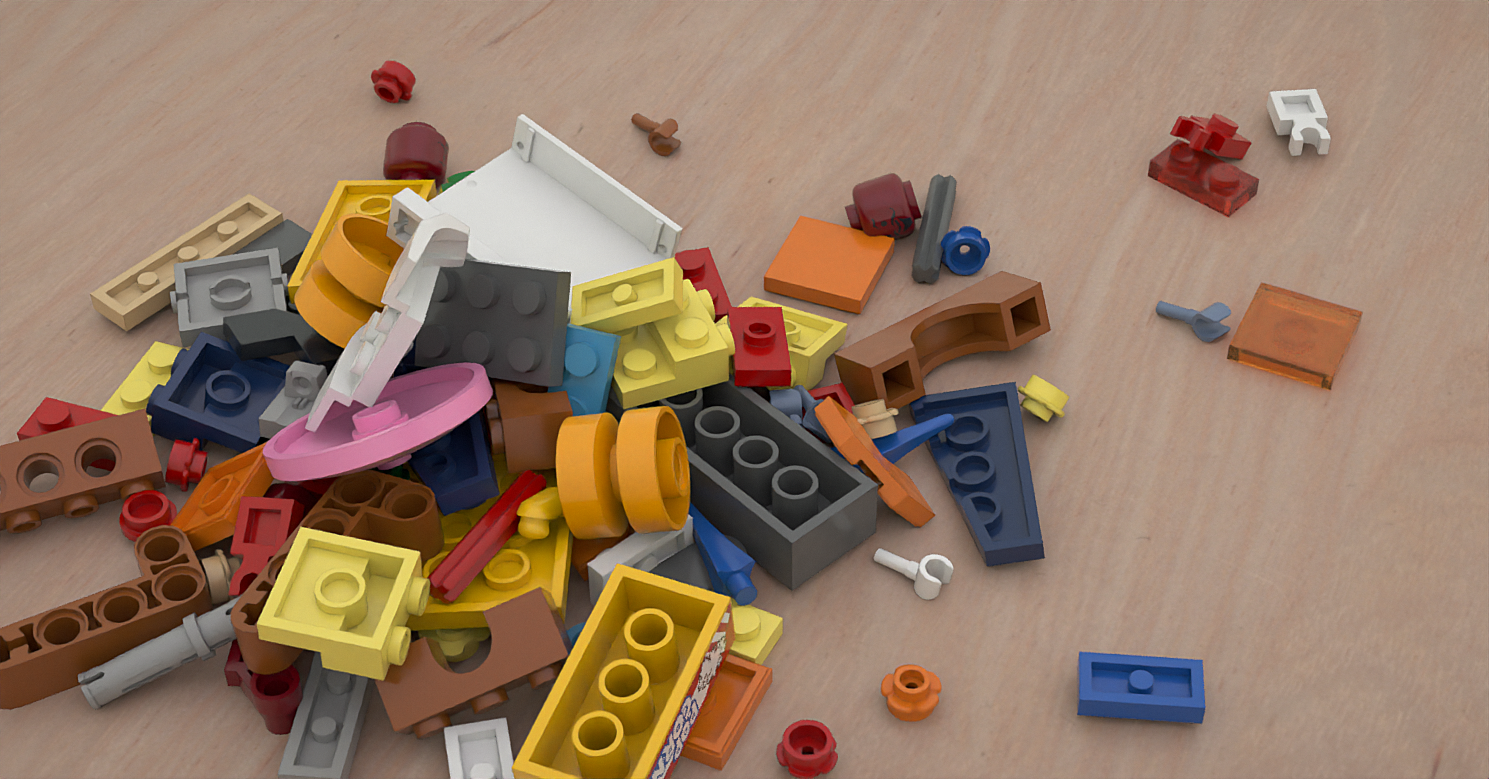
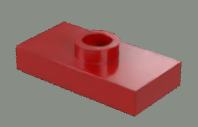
[727,307,792,387]

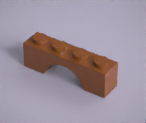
[834,271,1051,410]

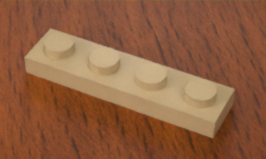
[90,193,283,331]

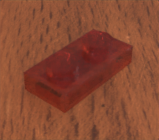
[1148,139,1259,218]

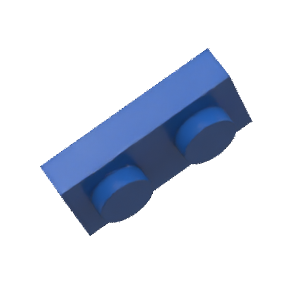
[1077,652,1205,724]

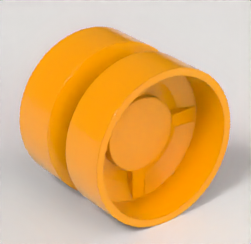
[294,214,404,349]
[556,406,690,540]

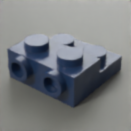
[146,332,290,453]

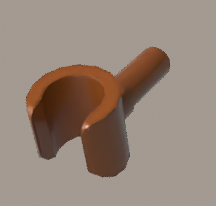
[631,113,681,157]

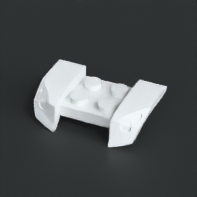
[305,213,470,432]

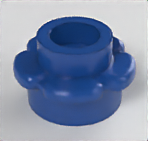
[941,226,990,275]

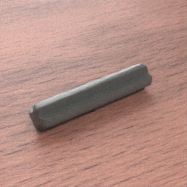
[911,174,957,284]

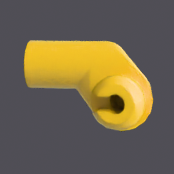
[517,487,564,539]

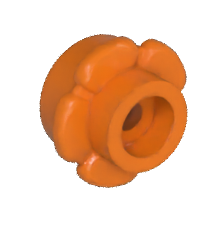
[881,664,942,722]

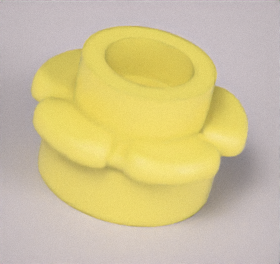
[1017,374,1070,422]

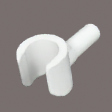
[874,548,953,600]

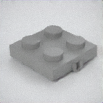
[170,248,289,347]

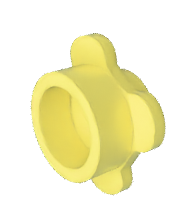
[418,627,490,662]

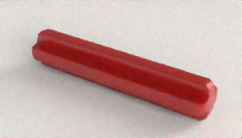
[426,470,547,604]

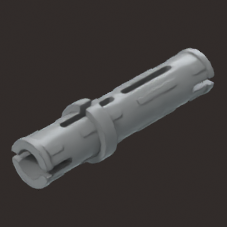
[78,593,244,710]

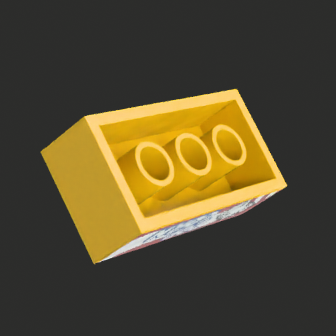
[511,563,736,779]

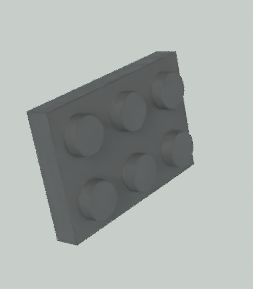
[415,259,571,387]

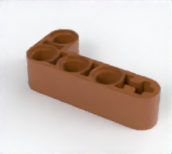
[230,469,445,675]
[0,525,214,710]

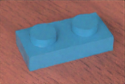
[548,323,621,416]

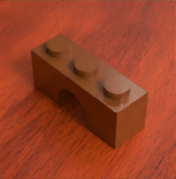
[484,378,573,474]
[374,587,573,740]

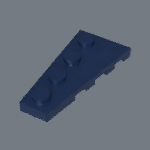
[908,382,1045,567]
[407,408,500,516]

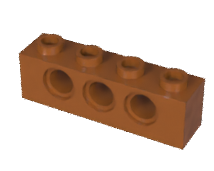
[0,409,166,534]

